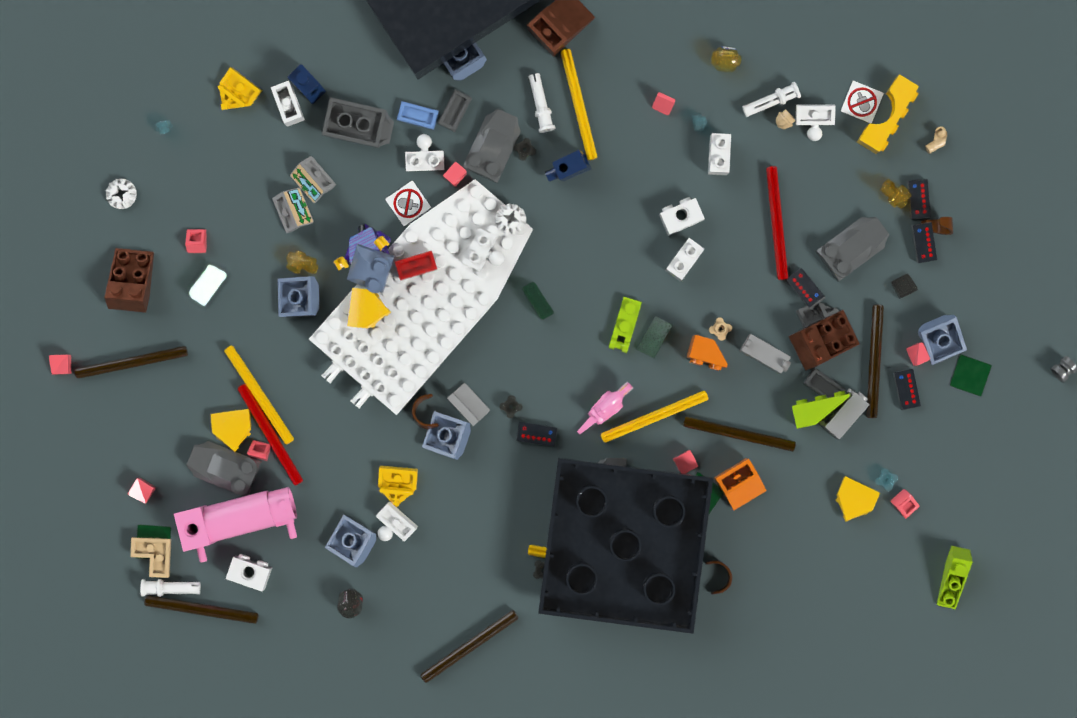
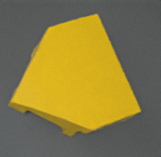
[218,67,262,110]
[347,288,391,329]
[211,409,251,452]
[378,466,418,507]
[835,476,880,522]

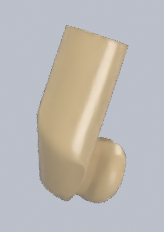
[925,126,947,154]

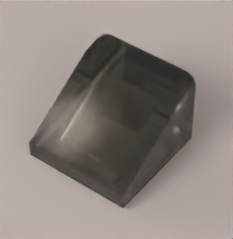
[891,273,918,299]

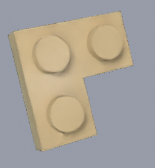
[131,537,171,578]

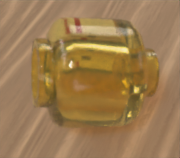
[711,46,741,72]

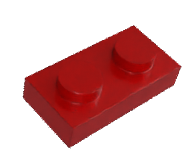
[395,251,437,281]

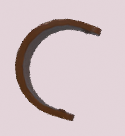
[921,217,953,235]
[412,394,439,429]
[705,560,732,595]

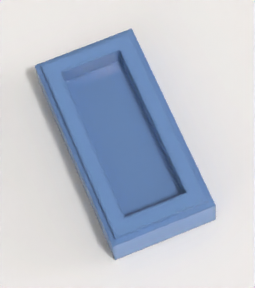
[397,101,439,130]

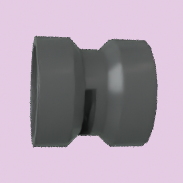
[1050,356,1077,383]

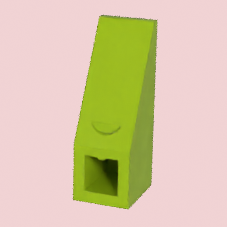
[792,390,851,429]
[937,546,973,609]

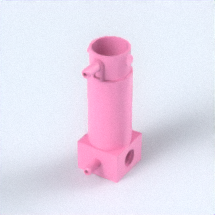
[174,487,297,563]

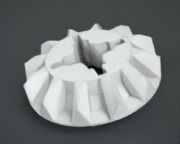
[105,179,137,209]
[495,204,526,235]

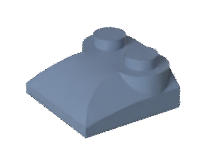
[443,43,487,80]
[347,244,394,293]
[278,276,319,317]
[918,315,967,365]
[422,411,471,460]
[325,515,376,567]

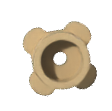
[709,318,732,340]

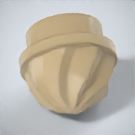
[776,109,796,129]

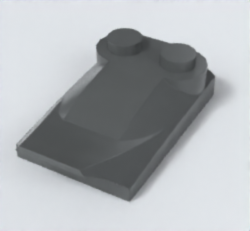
[322,97,394,148]
[463,109,521,184]
[816,217,889,282]
[186,441,262,496]

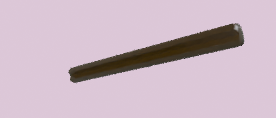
[866,304,884,418]
[75,346,188,378]
[683,417,796,452]
[144,595,258,624]
[420,610,518,683]

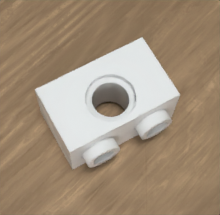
[271,81,305,127]
[708,133,731,175]
[659,197,705,236]
[665,238,704,281]
[226,554,272,591]

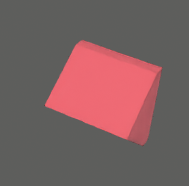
[247,440,271,461]

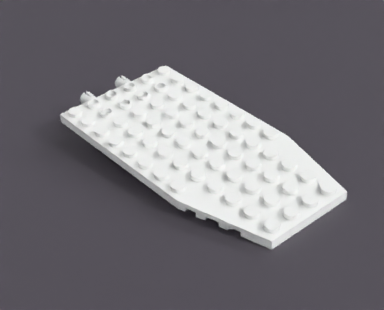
[309,179,533,415]

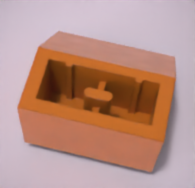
[686,335,728,371]
[714,458,766,511]

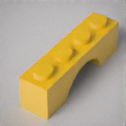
[857,74,919,154]

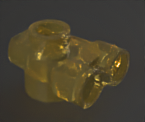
[880,179,911,209]
[286,250,318,274]

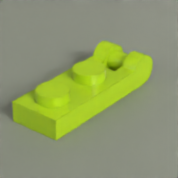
[609,297,642,353]

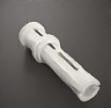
[528,73,556,133]
[742,81,801,117]
[140,579,201,597]

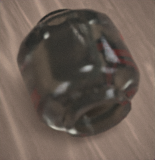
[337,589,363,619]

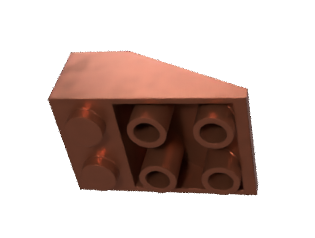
[527,0,595,57]
[104,248,154,313]
[789,310,860,371]

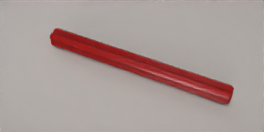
[766,166,788,280]
[238,384,303,485]

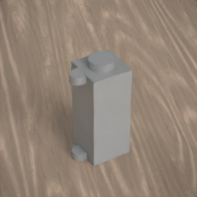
[740,334,791,374]
[819,388,869,440]

